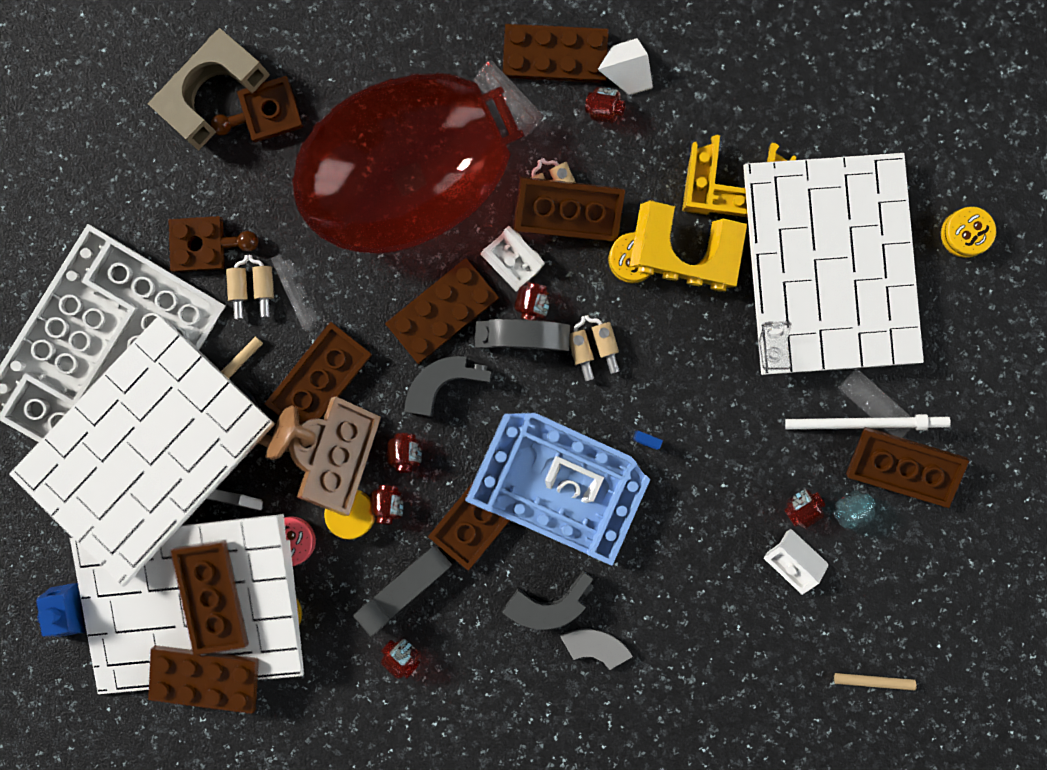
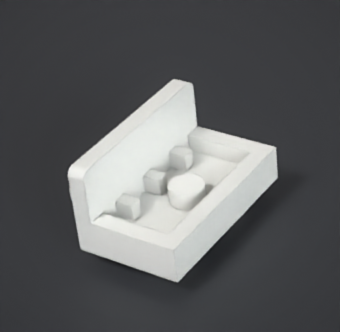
[481,226,545,292]

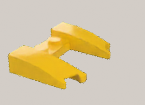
[682,135,796,217]

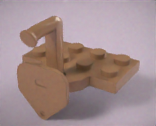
[258,396,381,516]

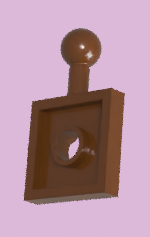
[210,76,304,143]
[168,216,258,273]

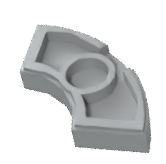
[206,489,263,510]
[560,628,633,670]

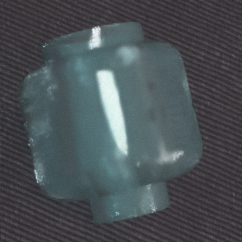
[834,490,876,530]

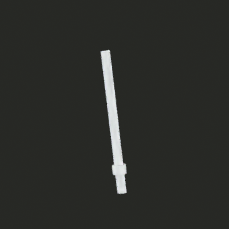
[785,414,950,430]

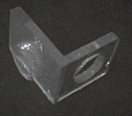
[759,322,792,370]

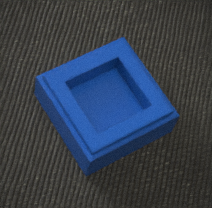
[633,431,663,450]

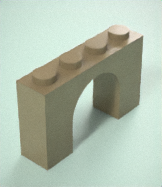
[148,28,270,151]

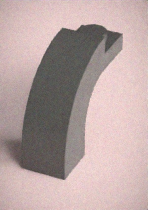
[475,319,570,351]
[404,356,492,416]
[502,571,593,630]

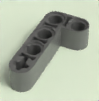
[353,545,452,637]

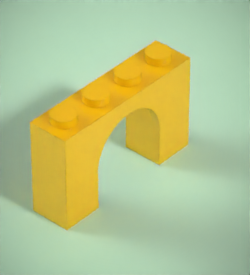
[630,201,747,291]

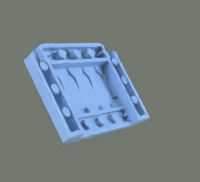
[466,413,650,565]

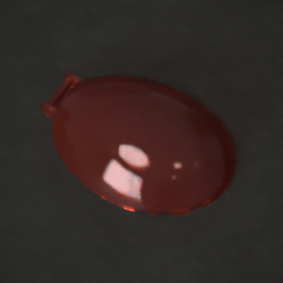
[292,73,525,253]

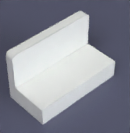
[764,529,828,595]

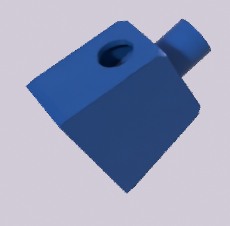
[37,583,85,637]

